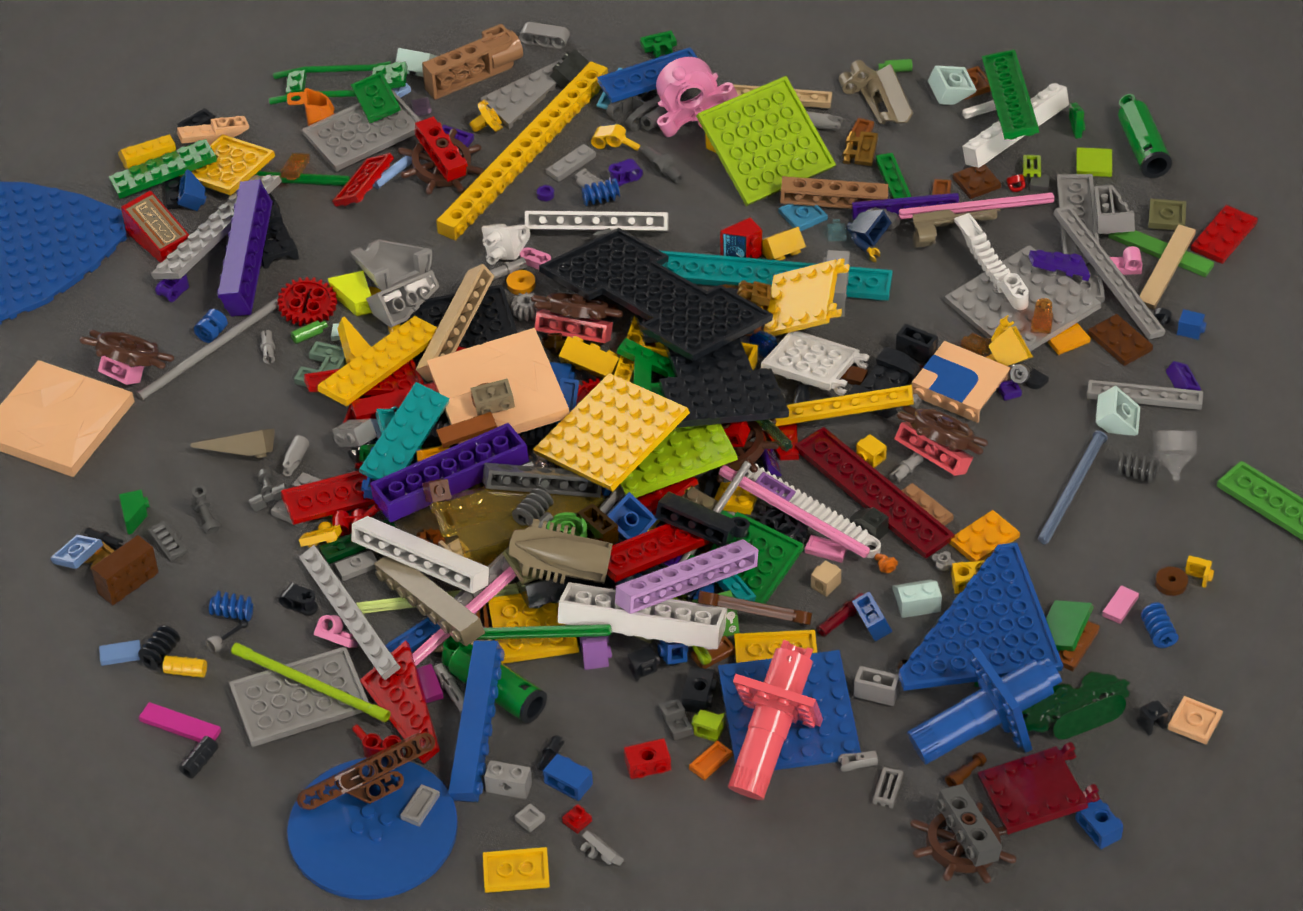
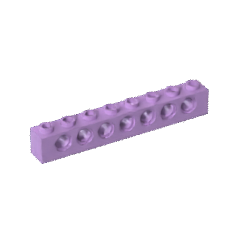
[615,539,758,614]

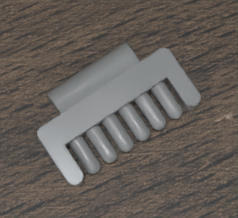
[575,169,605,188]

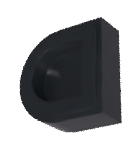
[1026,369,1049,389]

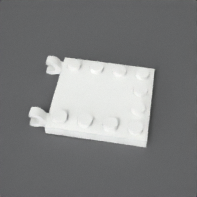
[761,331,870,396]

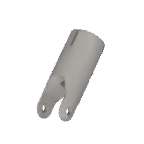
[806,111,843,130]
[282,435,310,477]

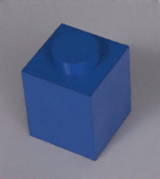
[1177,309,1207,340]

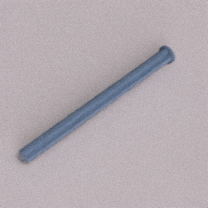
[1038,431,1108,545]

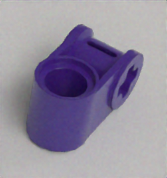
[609,159,643,186]
[155,274,189,302]

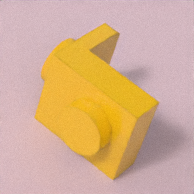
[1185,555,1214,588]

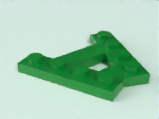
[617,338,676,397]

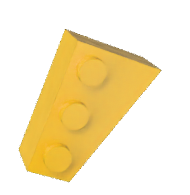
[559,336,619,379]

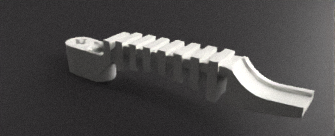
[954,213,1029,310]

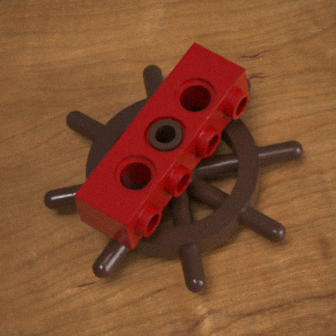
[398,116,485,195]

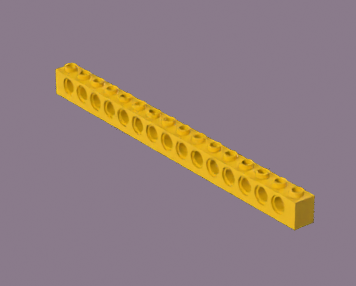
[436,61,608,240]

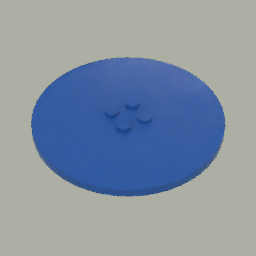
[287,757,458,900]

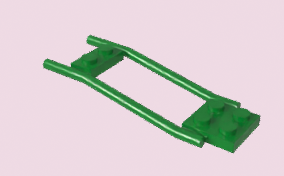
[269,61,408,105]

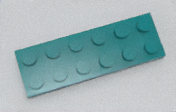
[359,382,450,481]

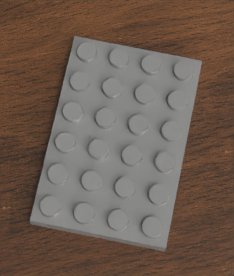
[302,89,421,172]
[229,646,369,747]

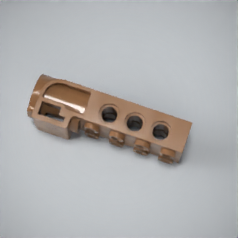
[422,24,523,100]

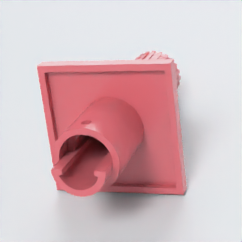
[728,640,823,800]

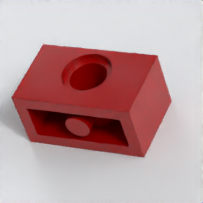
[624,738,671,779]

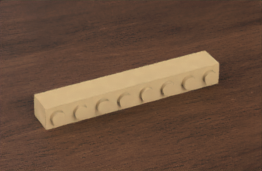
[416,264,495,382]

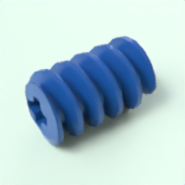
[581,178,620,206]
[209,591,253,622]
[1141,602,1179,648]

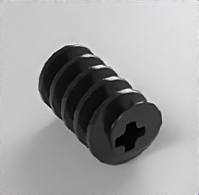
[138,625,181,670]

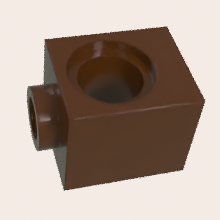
[422,479,451,503]

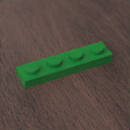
[876,153,911,199]

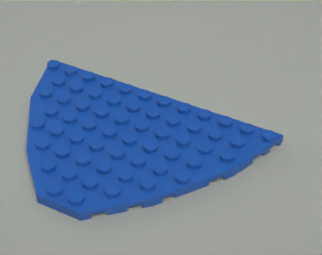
[0,182,127,325]

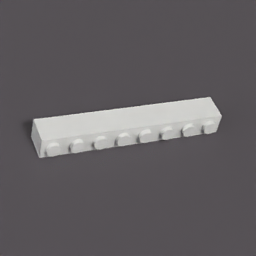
[962,83,1069,168]
[525,211,669,231]
[351,516,489,594]

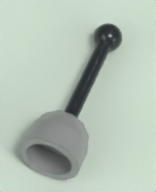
[205,620,248,653]

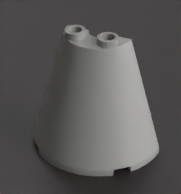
[350,239,432,291]

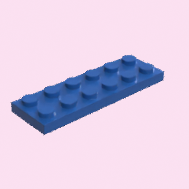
[597,47,698,103]

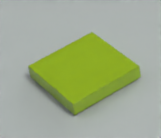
[1076,148,1112,177]

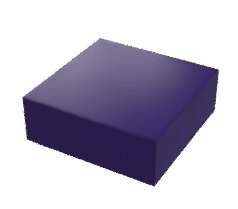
[997,380,1022,401]

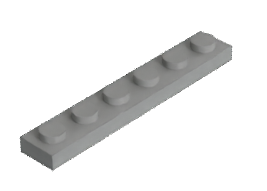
[1087,380,1203,410]

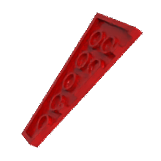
[304,359,425,395]
[360,640,440,764]

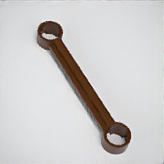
[697,591,813,625]

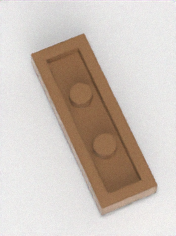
[901,483,954,526]

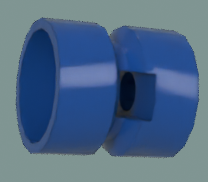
[194,309,228,343]

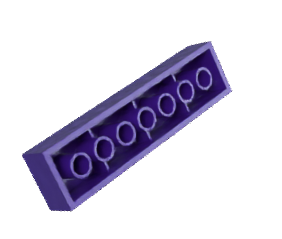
[217,179,273,317]
[370,423,529,523]

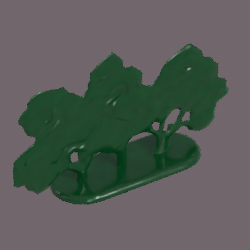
[1022,671,1130,740]

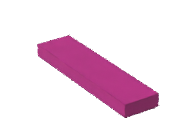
[139,702,221,742]

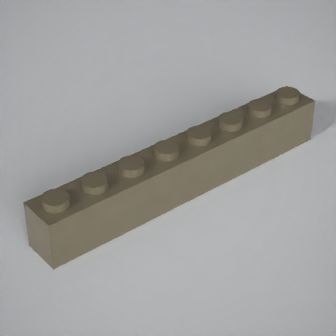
[374,556,485,646]

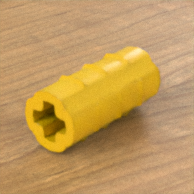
[163,655,207,678]

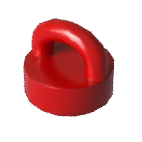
[1006,174,1025,192]

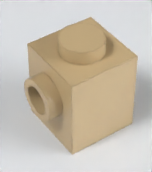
[811,560,841,597]

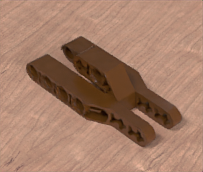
[296,733,435,810]

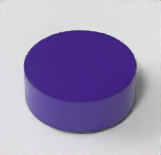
[537,185,554,202]

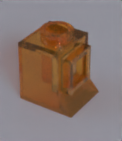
[961,332,991,356]

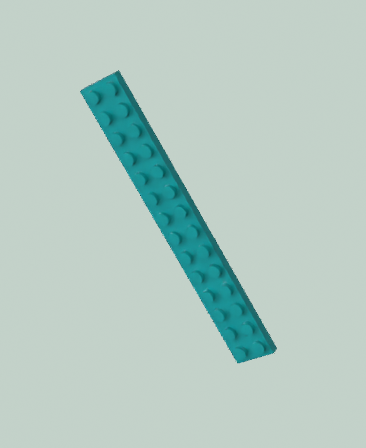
[659,250,893,301]

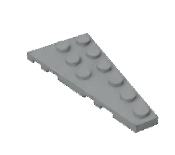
[481,59,563,129]

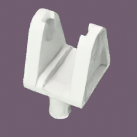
[481,224,530,265]

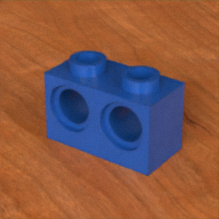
[852,591,893,642]

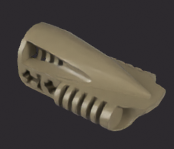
[509,518,613,584]

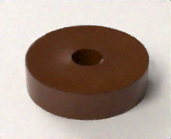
[1155,567,1188,596]

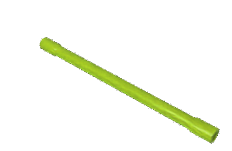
[231,642,391,722]

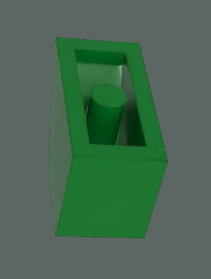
[119,489,150,535]

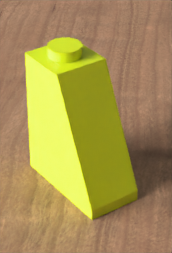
[328,271,372,316]

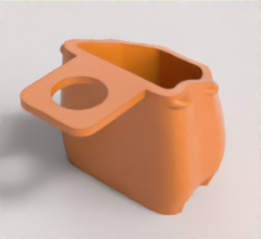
[287,88,334,126]

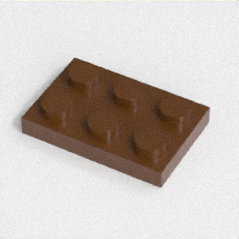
[1088,314,1153,366]

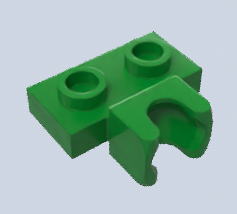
[640,30,677,58]

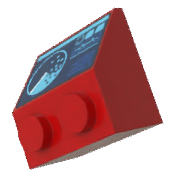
[720,217,762,259]

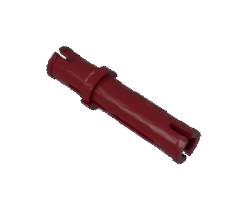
[817,593,864,637]

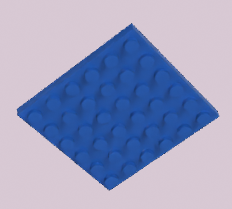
[718,650,861,770]

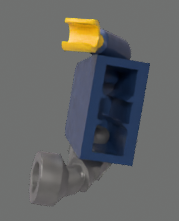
[847,207,901,262]

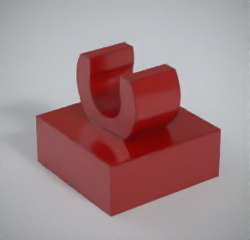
[562,804,592,834]

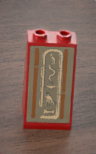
[121,191,189,263]

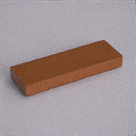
[436,412,497,448]

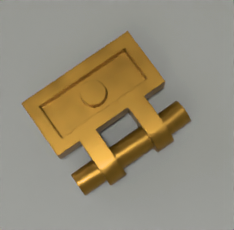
[842,131,878,166]
[737,280,771,306]

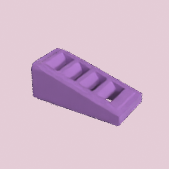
[755,472,796,501]

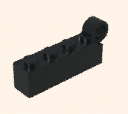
[655,492,750,547]

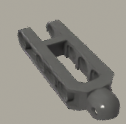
[606,89,691,131]

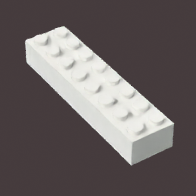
[558,582,727,649]

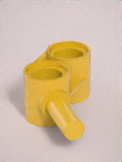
[591,124,640,151]

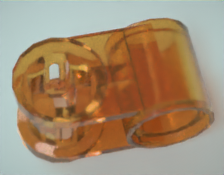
[1031,298,1053,334]

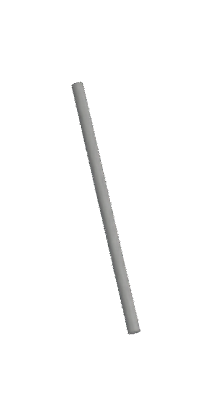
[137,297,279,401]

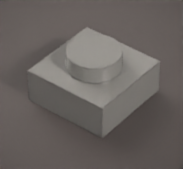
[515,803,545,832]

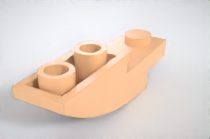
[177,116,249,145]

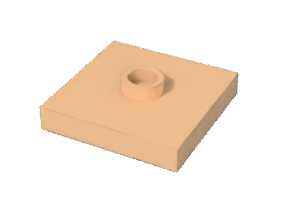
[1167,696,1223,745]

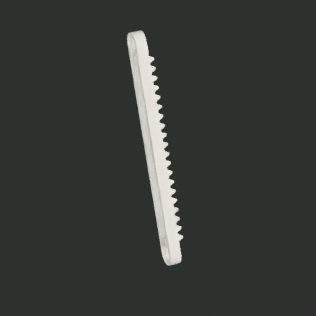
[737,456,881,558]

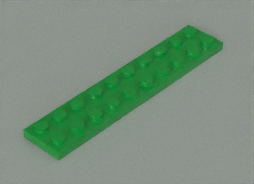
[982,49,1039,140]

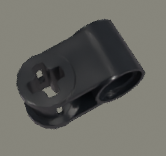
[278,583,318,616]

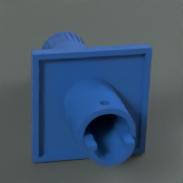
[907,647,1062,765]

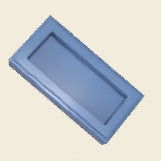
[99,640,141,666]

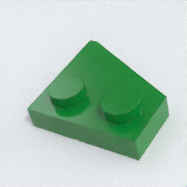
[1069,102,1085,139]

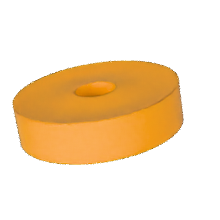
[506,270,536,295]

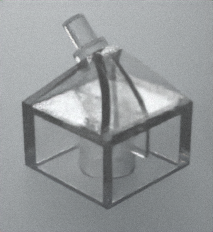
[1153,430,1197,481]

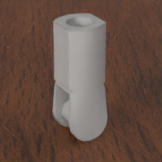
[838,750,878,772]

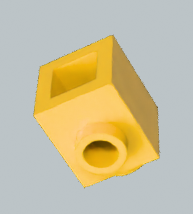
[856,434,887,468]

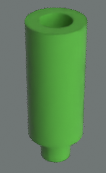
[878,59,913,72]
[291,321,328,344]

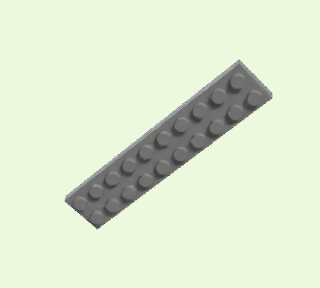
[1056,174,1105,303]
[151,175,282,279]

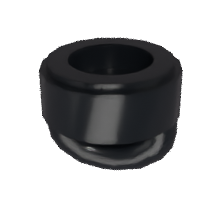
[1153,308,1172,326]

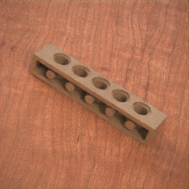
[780,176,888,209]

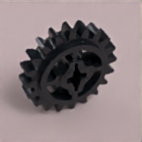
[756,506,808,543]

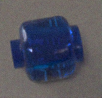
[749,330,778,357]

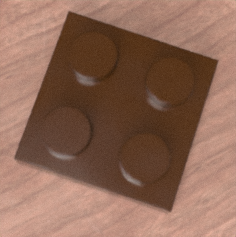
[953,164,1001,199]

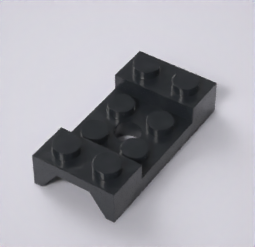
[261,205,299,269]

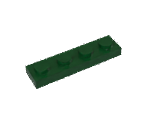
[319,519,396,564]

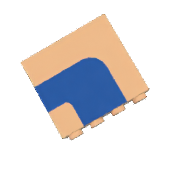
[912,341,1011,423]

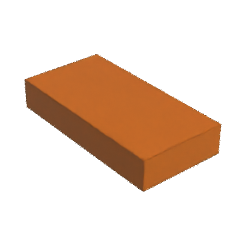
[689,740,733,781]

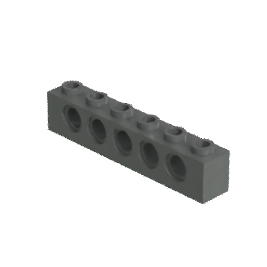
[482,463,602,498]

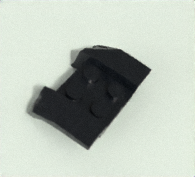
[847,346,921,418]

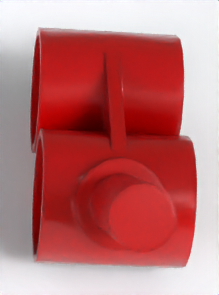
[332,504,381,536]
[352,724,403,758]

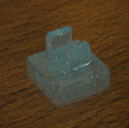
[827,219,846,241]

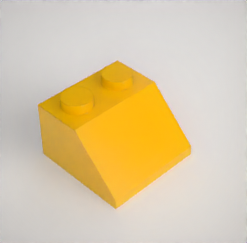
[762,227,806,261]

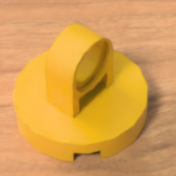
[469,99,503,132]

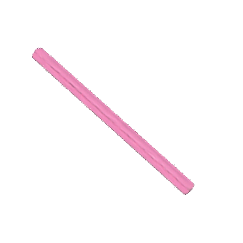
[899,193,1054,220]
[719,465,870,558]
[412,566,517,666]

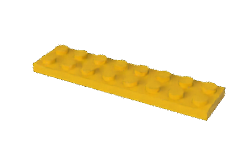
[318,316,437,407]

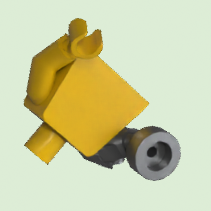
[986,315,1033,383]

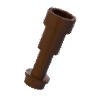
[945,752,987,787]

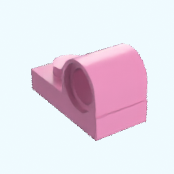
[1110,246,1142,275]
[314,615,358,648]

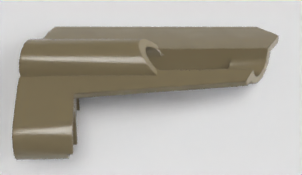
[913,208,1001,248]

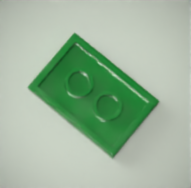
[350,71,401,124]
[1046,600,1094,651]

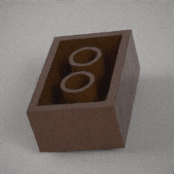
[91,535,159,606]

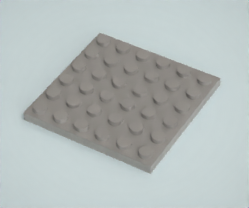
[944,245,1101,352]

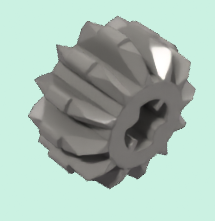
[511,291,542,322]

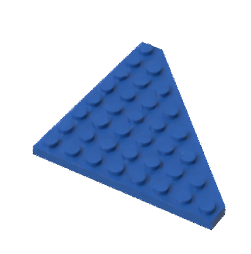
[898,542,1063,691]

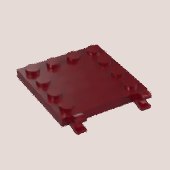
[978,742,1100,835]

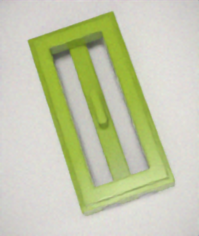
[1023,155,1041,177]

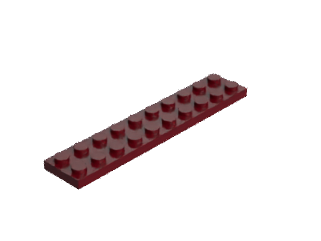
[795,426,955,559]

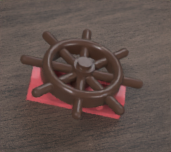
[531,293,623,343]
[894,405,988,475]

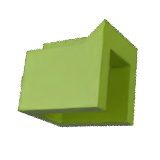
[691,710,726,742]

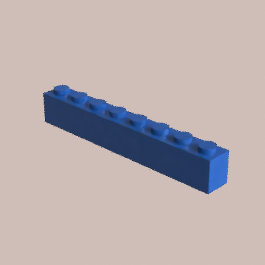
[448,641,505,802]

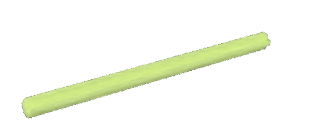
[356,583,519,614]

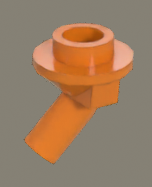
[875,553,898,573]

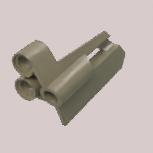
[839,60,913,124]

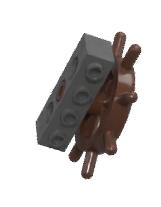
[910,784,1017,884]

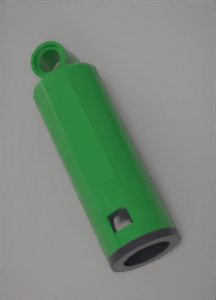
[1118,94,1172,178]
[441,638,547,723]

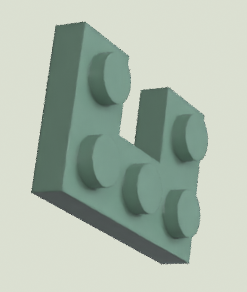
[294,341,346,387]

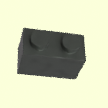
[550,49,589,89]

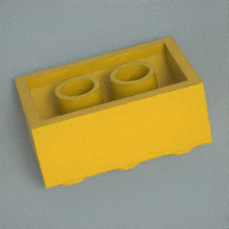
[118,134,176,170]

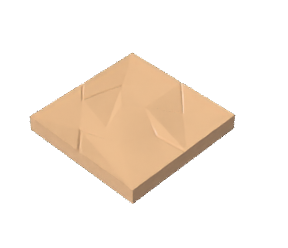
[427,328,570,444]
[0,360,134,477]

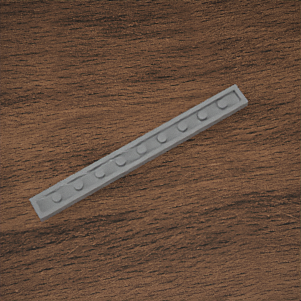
[1053,206,1165,340]
[299,545,401,680]

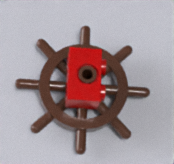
[714,419,780,483]

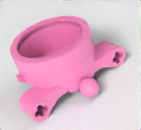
[656,57,739,137]

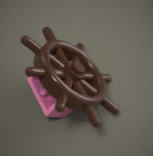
[80,329,174,385]

